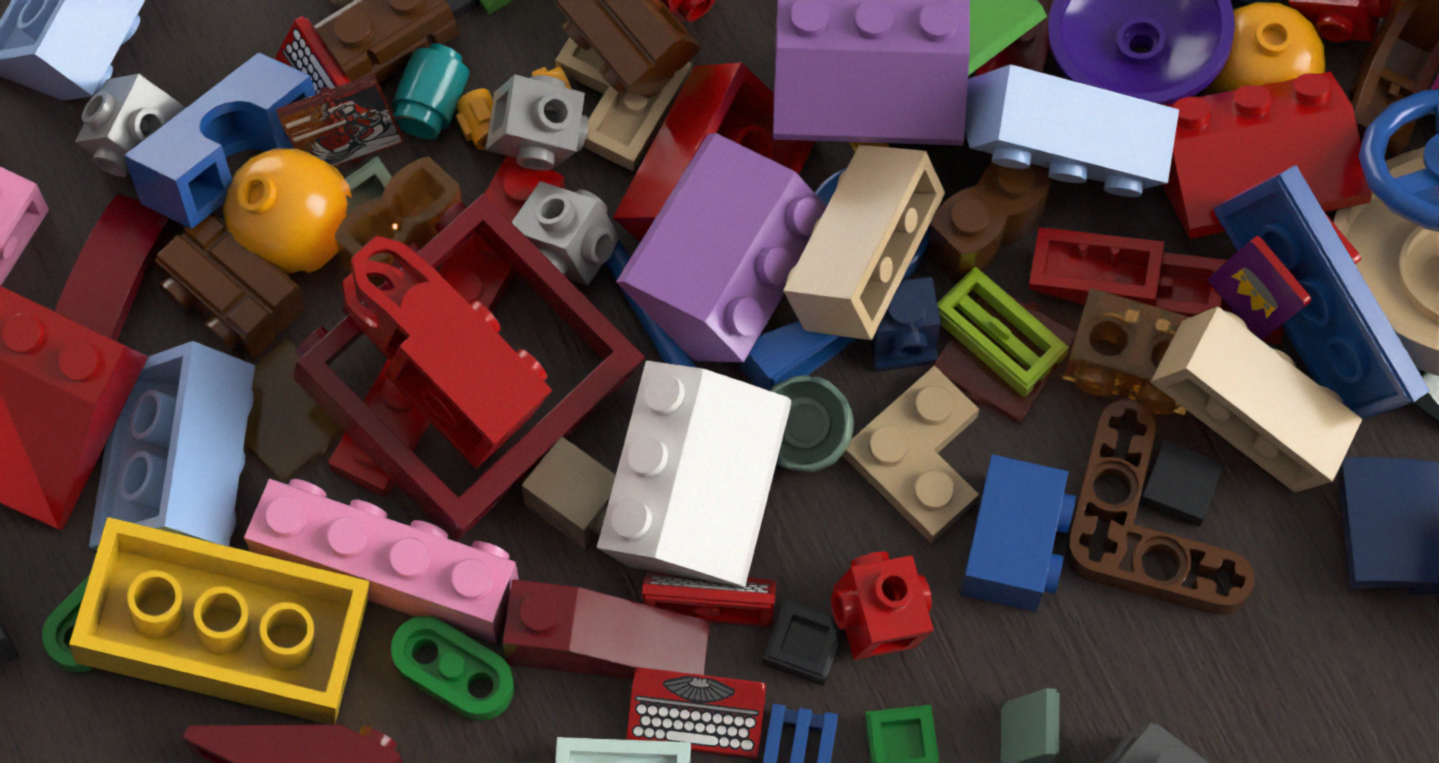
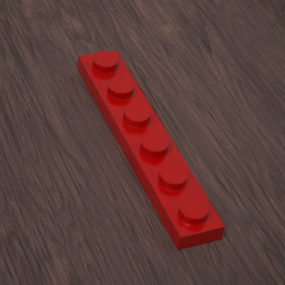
[328,156,565,498]

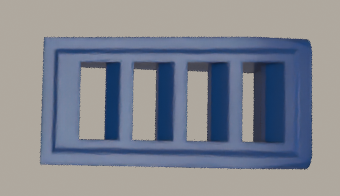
[739,321,859,391]

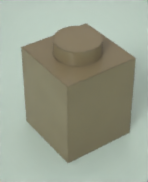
[521,437,616,550]

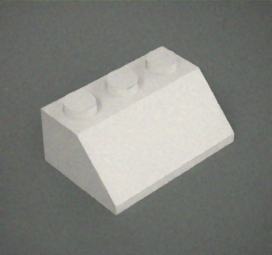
[597,361,792,588]

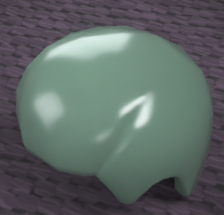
[770,375,854,473]

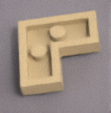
[555,37,692,172]
[842,365,979,544]

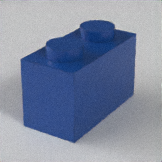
[960,454,1076,612]

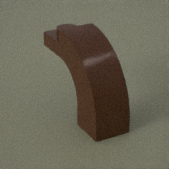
[1350,0,1439,157]

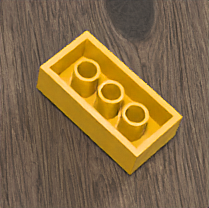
[69,517,369,725]

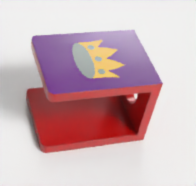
[1207,212,1362,340]

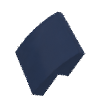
[1337,457,1439,595]

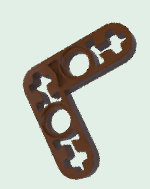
[1066,399,1255,615]

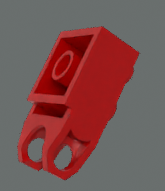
[341,236,552,469]

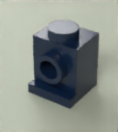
[870,277,941,372]

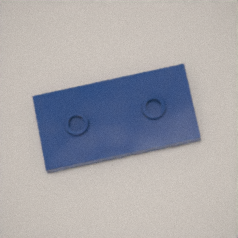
[1213,165,1430,420]

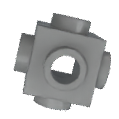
[75,74,186,177]
[486,74,589,171]
[512,181,620,286]

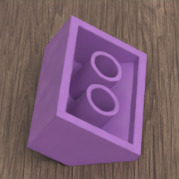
[773,0,970,146]
[616,133,827,362]

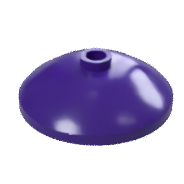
[1048,0,1235,105]

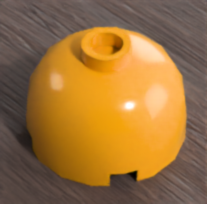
[1204,2,1325,95]
[222,148,352,277]

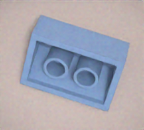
[0,0,145,101]
[965,64,1179,197]
[89,341,255,551]

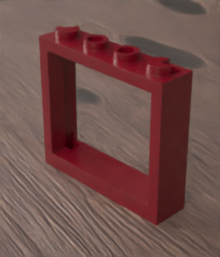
[292,194,645,542]

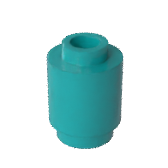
[392,44,470,140]

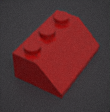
[613,62,816,242]
[1162,71,1372,239]

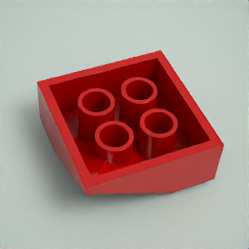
[0,285,149,530]

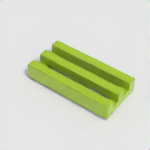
[937,266,1069,398]

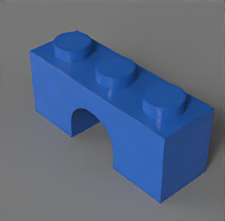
[124,52,324,229]

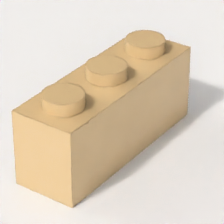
[783,145,945,340]
[1151,306,1362,493]

